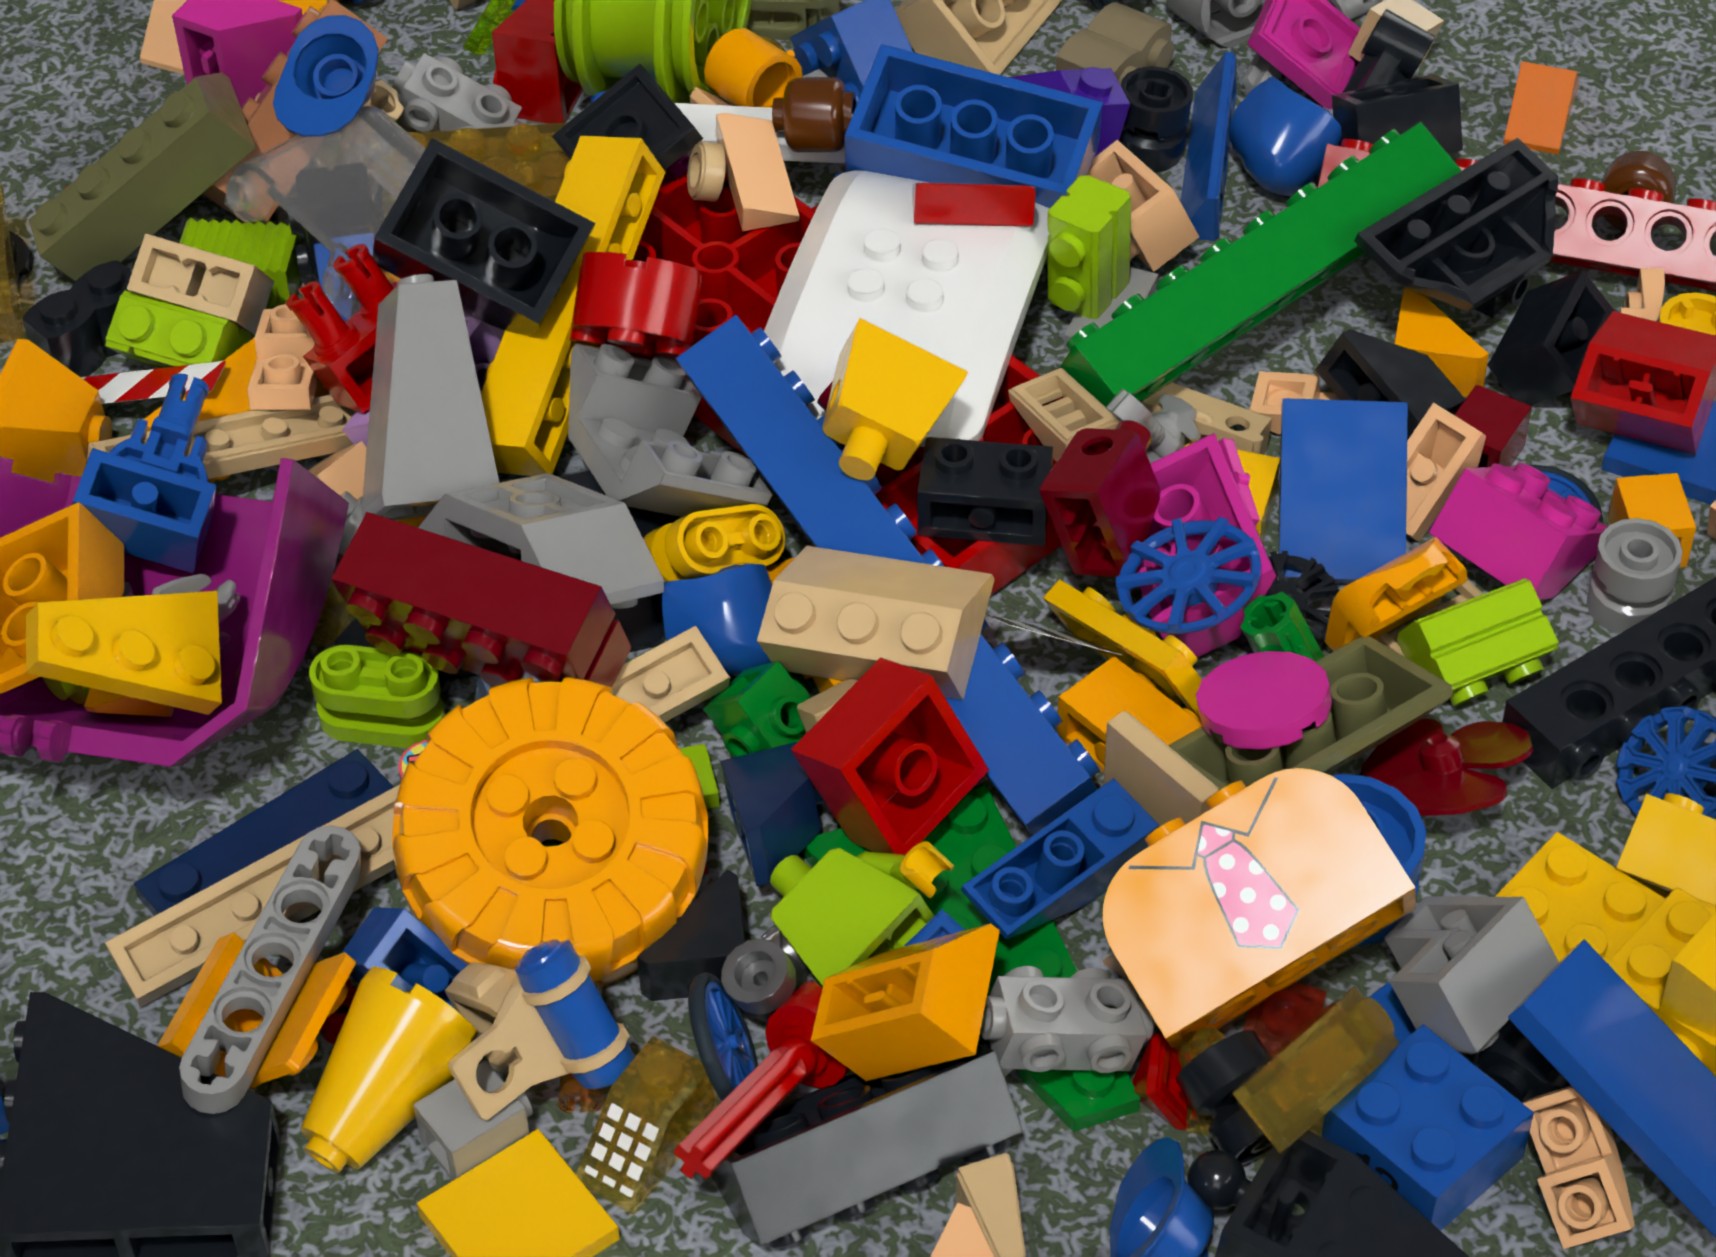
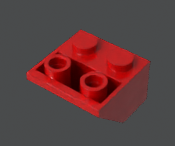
[1570,311,1716,454]

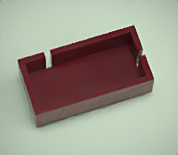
[331,512,632,689]

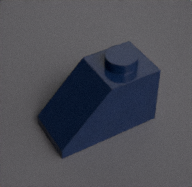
[720,742,825,886]

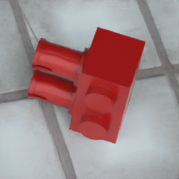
[286,244,397,414]

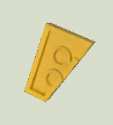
[1043,579,1202,718]
[26,591,222,715]

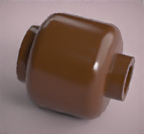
[772,77,857,153]
[1601,151,1676,232]

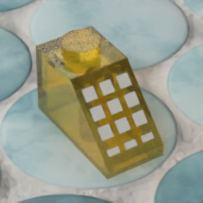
[576,1036,715,1216]

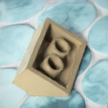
[895,0,1062,75]
[757,546,995,700]

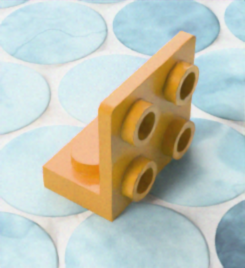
[157,932,356,1089]

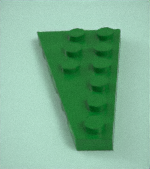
[799,786,1140,1132]

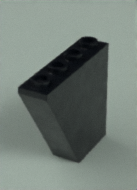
[0,992,281,1257]

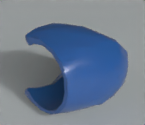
[1229,76,1342,197]
[662,564,773,677]

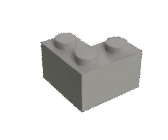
[1384,896,1559,1054]

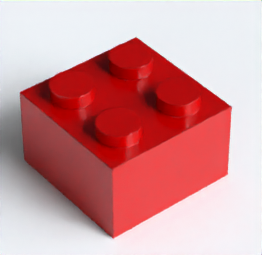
[791,657,989,855]

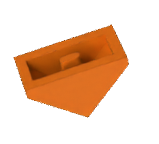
[1503,61,1580,155]

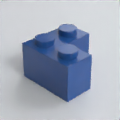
[790,0,913,103]

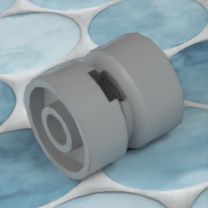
[1586,518,1683,634]

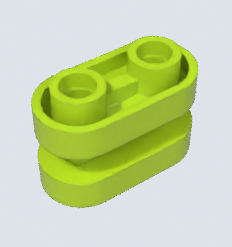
[309,645,445,748]

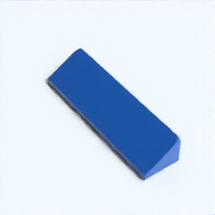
[1180,52,1237,241]

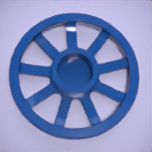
[1116,517,1262,634]

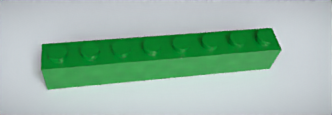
[1059,122,1462,414]

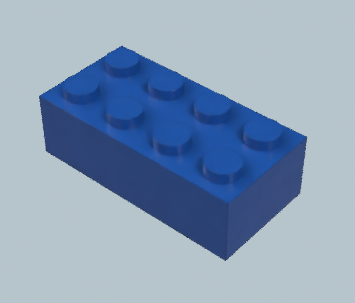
[845,44,1103,208]

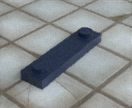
[134,749,394,916]

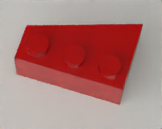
[492,0,583,126]

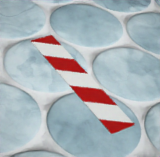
[81,361,226,404]

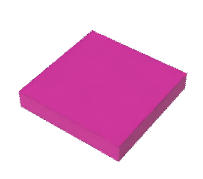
[1247,0,1360,109]

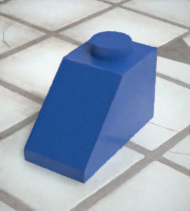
[341,907,473,1042]

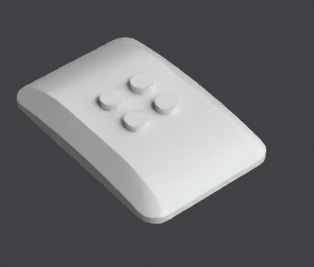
[764,170,1050,447]

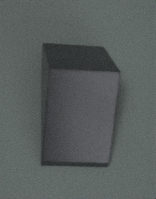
[637,869,745,1001]

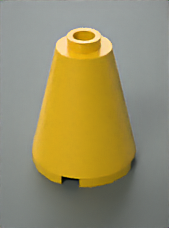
[300,966,478,1173]

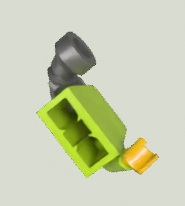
[721,841,955,1015]

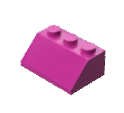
[1135,433,1277,657]

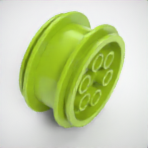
[554,0,752,104]

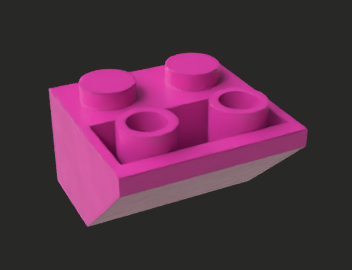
[172,0,303,107]
[1428,462,1607,600]

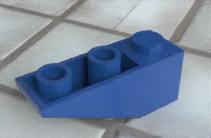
[961,778,1160,940]

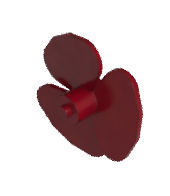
[1360,718,1533,816]

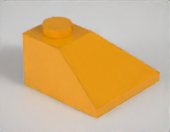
[0,339,112,483]

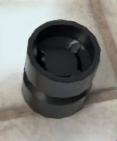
[1119,66,1193,173]
[1176,1030,1309,1165]

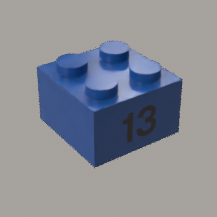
[1321,1024,1534,1231]

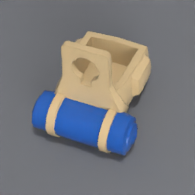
[444,939,636,1120]

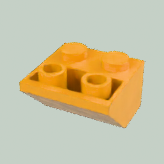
[811,923,1000,1081]

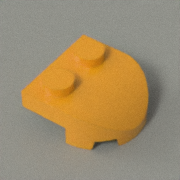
[1324,537,1467,652]

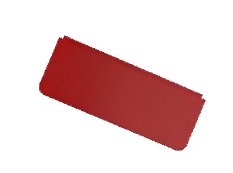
[912,183,1036,227]

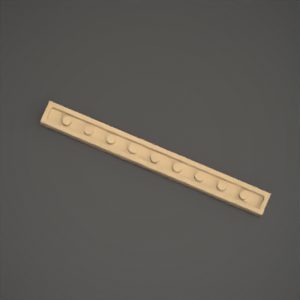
[105,626,730,1008]

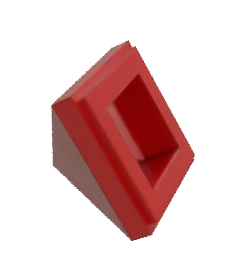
[1132,1033,1192,1131]

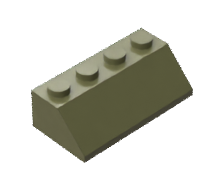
[29,72,256,281]
[1168,636,1453,790]

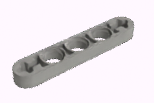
[179,825,362,1114]

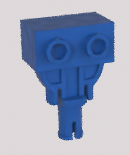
[72,374,217,573]

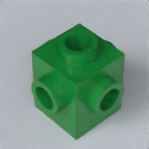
[703,660,810,757]

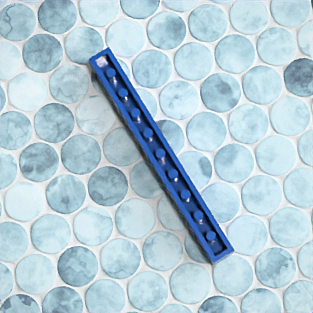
[676,315,1100,836]

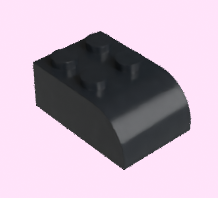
[372,138,595,335]

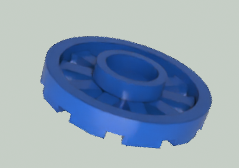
[1616,706,1716,819]

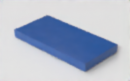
[1508,939,1716,1238]

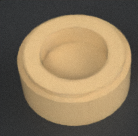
[687,141,726,202]

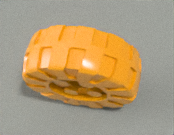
[392,677,708,989]

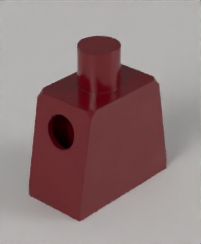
[1039,420,1160,577]

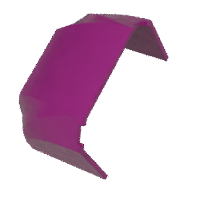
[0,456,349,767]

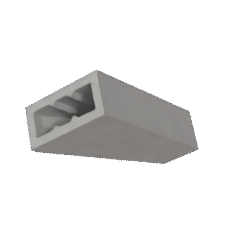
[361,274,499,520]

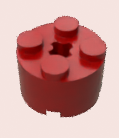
[569,252,702,358]

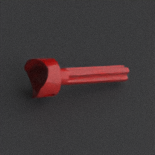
[674,980,850,1179]

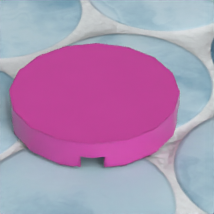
[1196,651,1332,750]

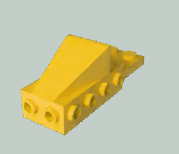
[1495,832,1716,1077]

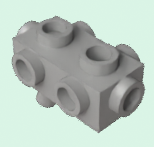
[391,53,525,167]
[980,966,1154,1077]

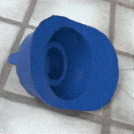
[273,15,379,137]
[1110,1137,1214,1257]

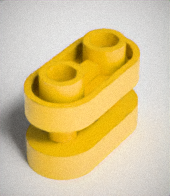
[644,504,785,582]

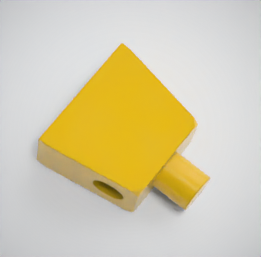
[822,318,968,480]

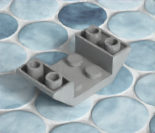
[568,344,772,517]
[418,473,664,609]

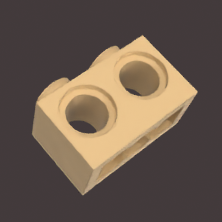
[127,233,275,336]

